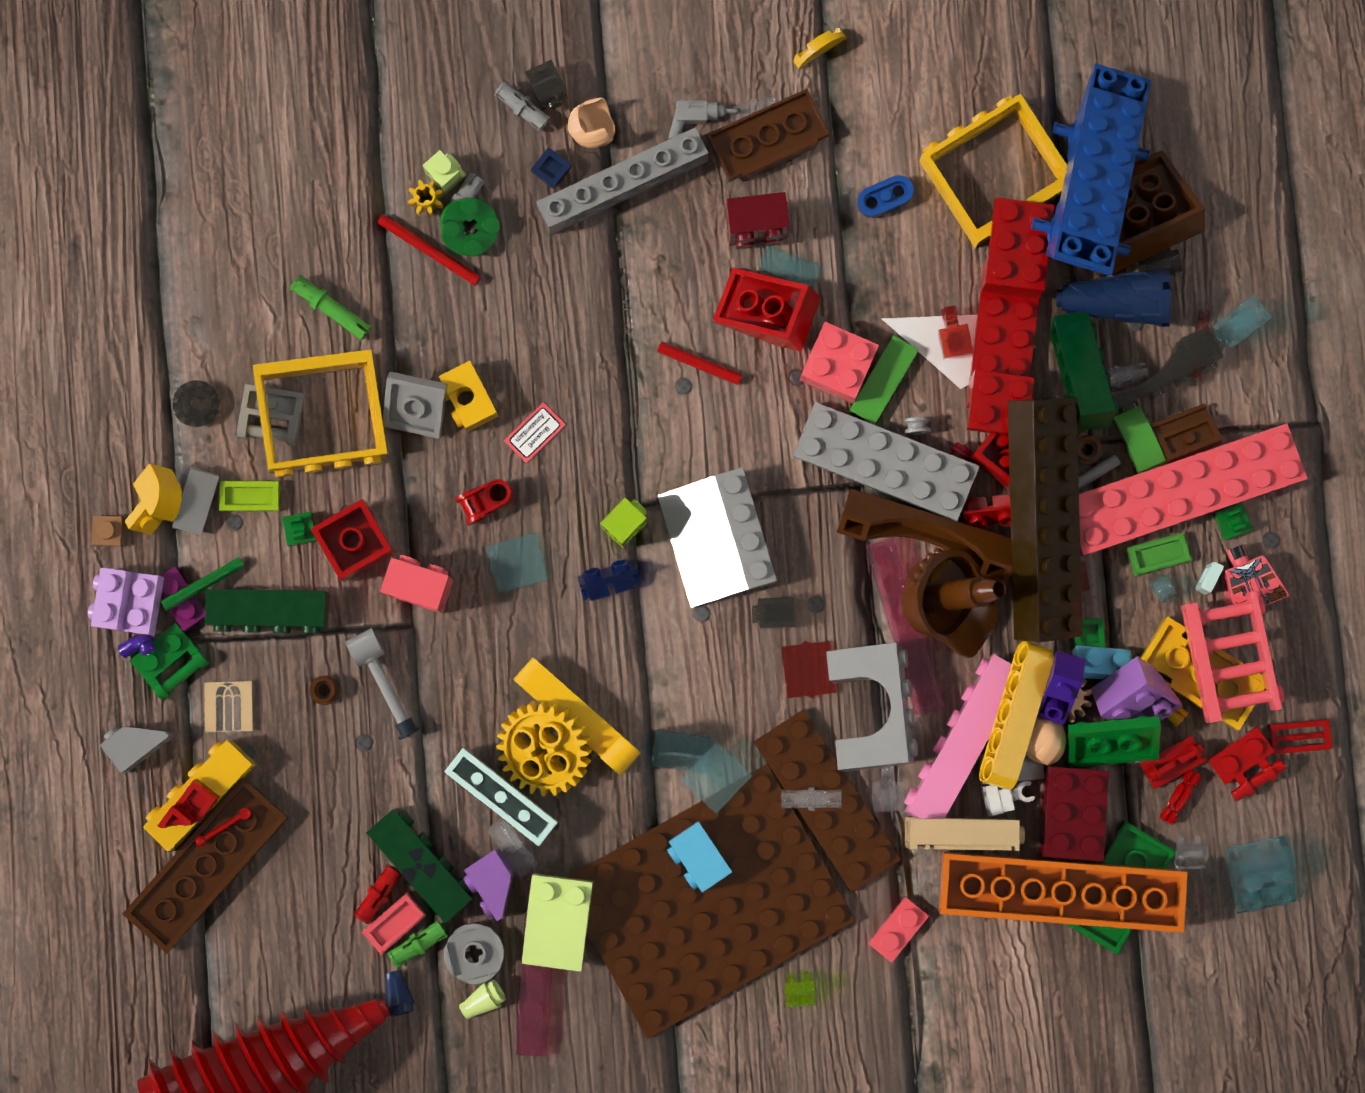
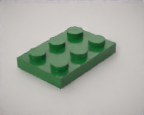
[1068,716,1161,768]

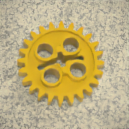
[496,700,593,797]

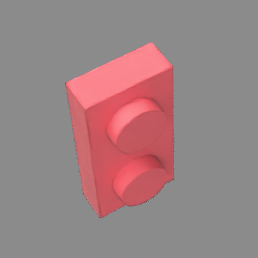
[868,897,929,963]

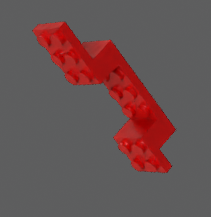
[966,197,1054,436]

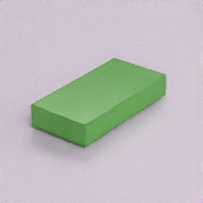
[1126,532,1192,577]

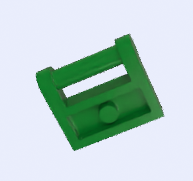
[129,623,210,702]

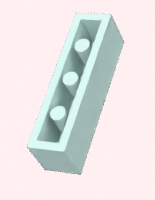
[444,748,558,846]

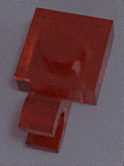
[938,305,974,359]

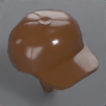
[900,548,1006,658]

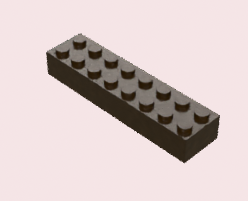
[1008,397,1082,643]

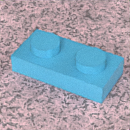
[1072,645,1132,680]

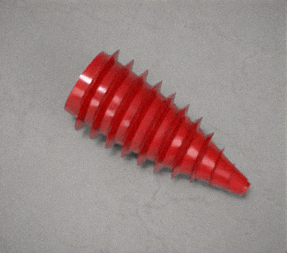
[137,999,390,1093]

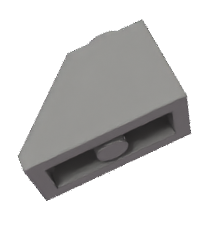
[100,726,175,773]

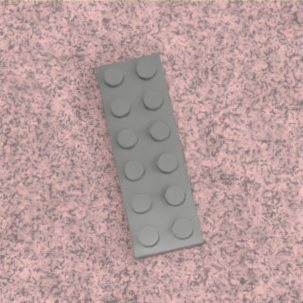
[793,402,980,522]

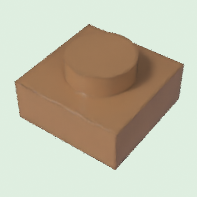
[91,516,125,547]

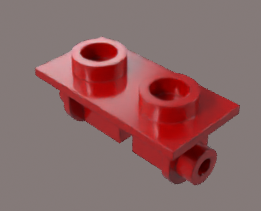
[961,494,1011,528]
[1139,735,1206,790]

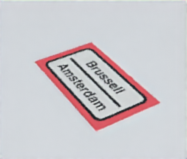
[504,402,566,463]

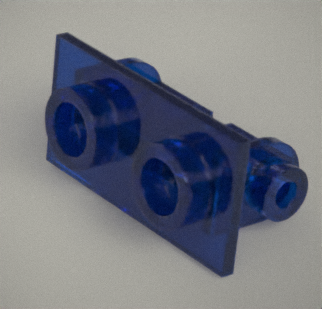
[577,559,640,601]

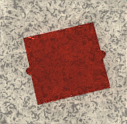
[781,641,836,699]

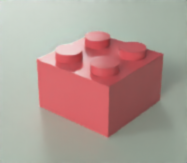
[800,322,879,404]
[380,555,454,614]

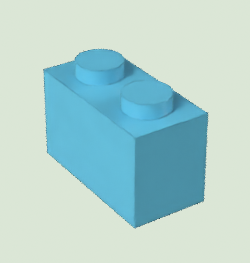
[667,821,732,892]

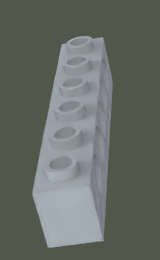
[536,127,708,235]

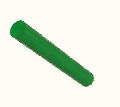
[161,557,244,611]

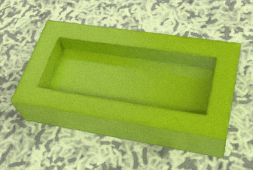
[219,481,280,512]

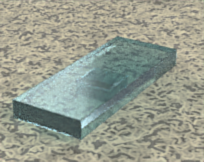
[758,246,821,289]

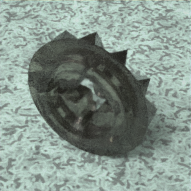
[172,380,220,428]

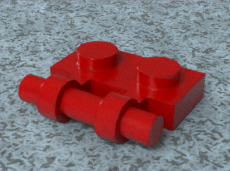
[1207,726,1287,802]

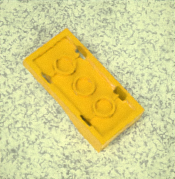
[1140,617,1266,731]

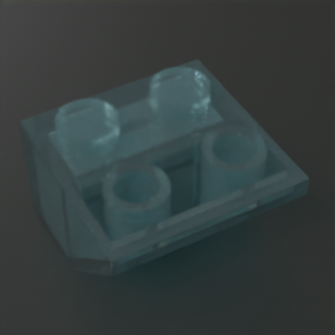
[1226,836,1296,914]

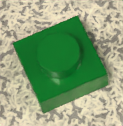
[1073,618,1105,648]

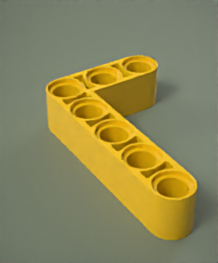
[513,657,641,776]

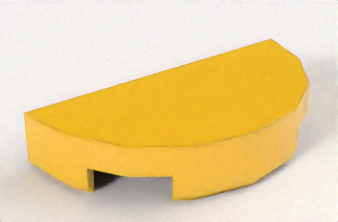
[793,28,847,69]

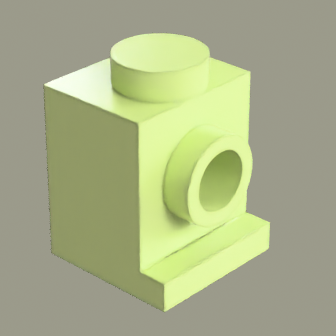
[422,150,467,195]

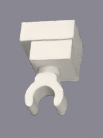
[980,781,1035,816]

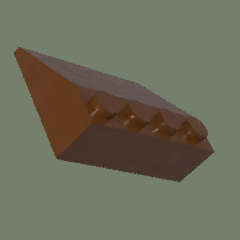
[1058,150,1205,278]

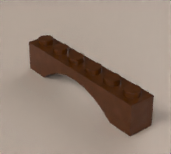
[837,488,1012,585]

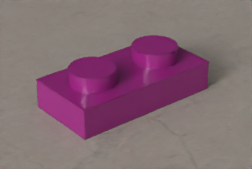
[161,566,205,632]

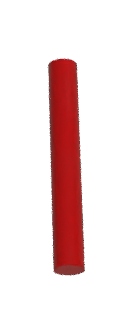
[657,341,742,385]

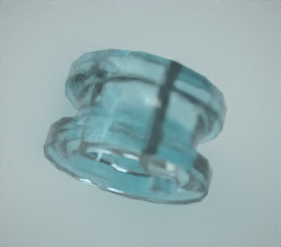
[1148,574,1177,603]

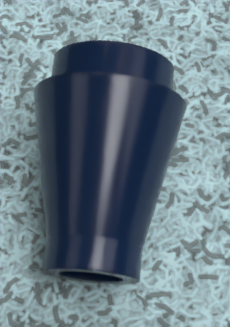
[384,970,415,1017]

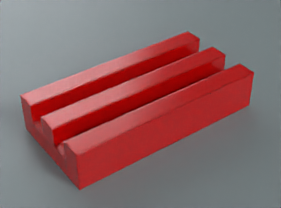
[1267,719,1332,754]

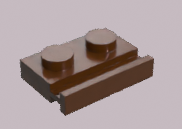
[1150,403,1223,464]

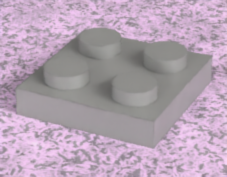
[382,371,447,439]

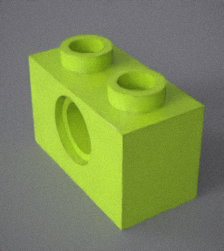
[600,498,648,549]

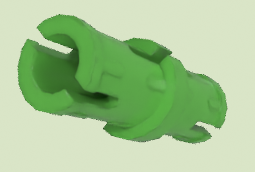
[387,920,448,969]

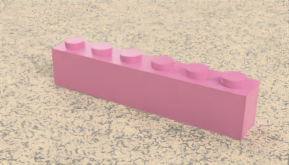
[904,654,1011,819]

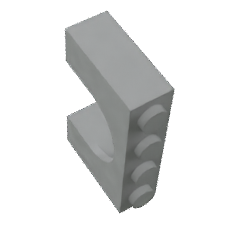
[826,643,918,772]

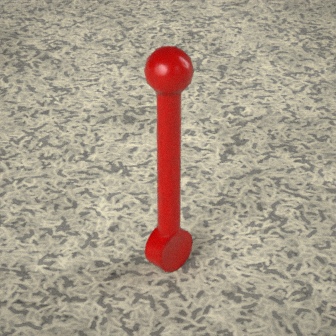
[195,808,252,847]

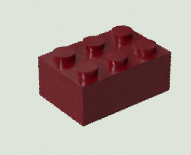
[1038,766,1109,862]

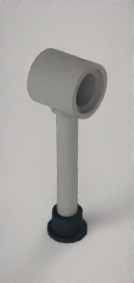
[345,628,420,740]

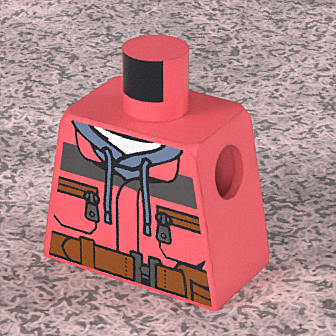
[1220,544,1289,619]

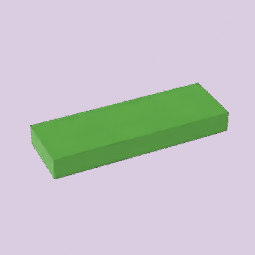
[849,335,919,425]

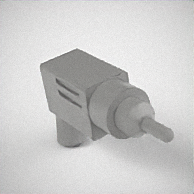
[668,101,737,140]

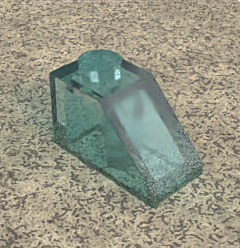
[1214,294,1272,349]

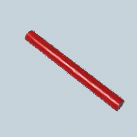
[378,214,481,286]

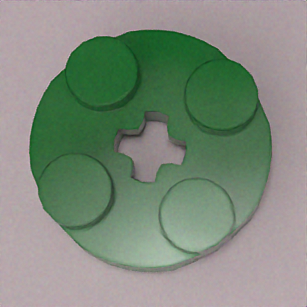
[439,197,500,257]

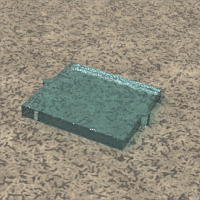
[486,533,549,593]
[680,742,752,813]

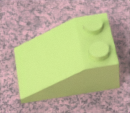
[522,873,594,972]

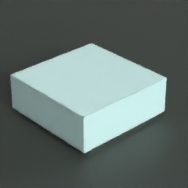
[1195,562,1224,595]

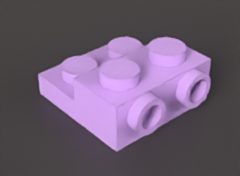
[88,568,164,636]

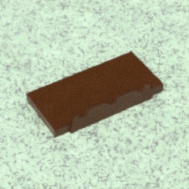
[707,89,829,182]

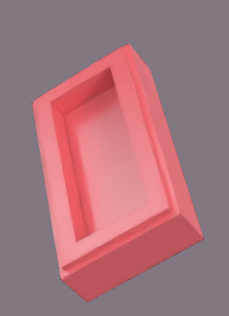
[362,892,428,955]

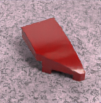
[157,778,220,828]

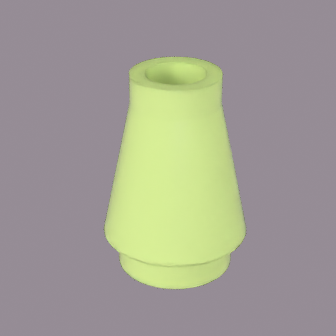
[459,980,506,1020]

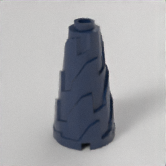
[1056,268,1171,327]

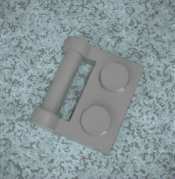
[237,384,305,446]

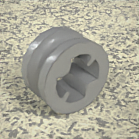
[904,417,931,435]

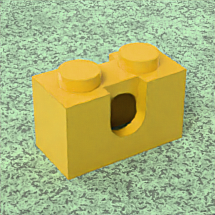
[438,360,499,432]

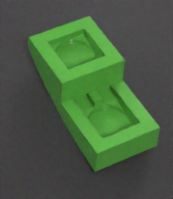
[1113,406,1166,474]

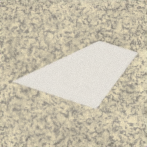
[881,315,1037,389]

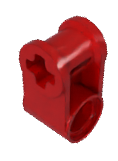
[455,479,514,526]

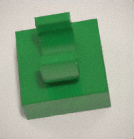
[1213,502,1253,541]
[282,512,317,547]

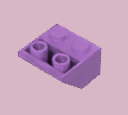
[1091,656,1182,721]
[463,848,515,921]

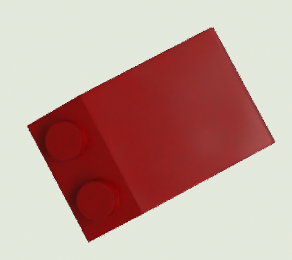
[712,268,821,352]

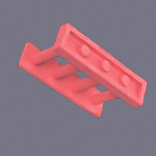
[1181,591,1285,723]

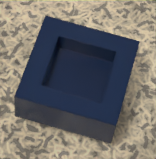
[531,147,572,190]

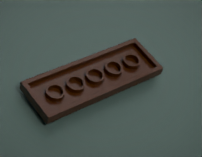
[753,709,901,892]
[122,778,289,954]

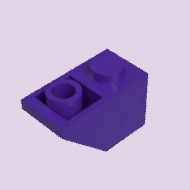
[1037,651,1086,725]

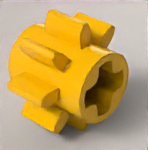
[408,179,444,217]

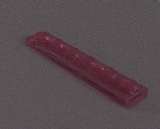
[865,537,944,716]
[516,873,558,1057]

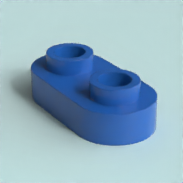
[857,175,914,218]

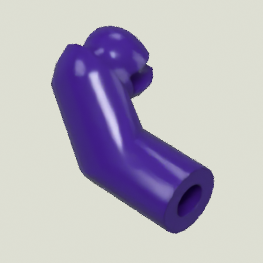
[118,634,156,658]

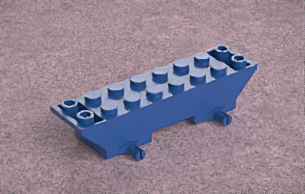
[1030,63,1151,276]

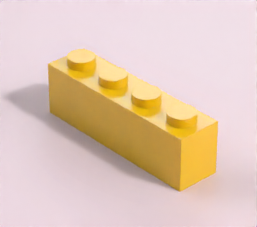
[143,740,257,852]

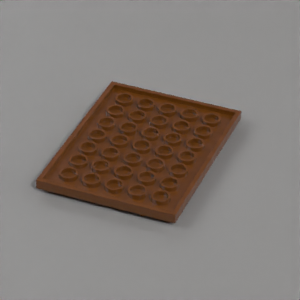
[567,764,856,1040]

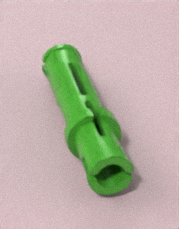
[290,275,372,341]

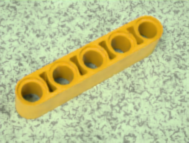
[979,641,1054,790]

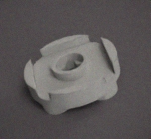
[444,923,505,984]

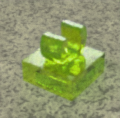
[784,971,815,1007]

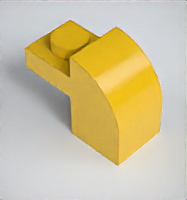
[125,463,182,535]

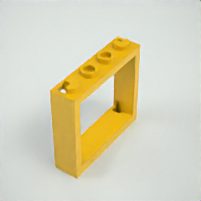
[919,93,1067,248]
[253,349,387,477]

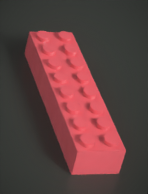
[1079,423,1308,558]

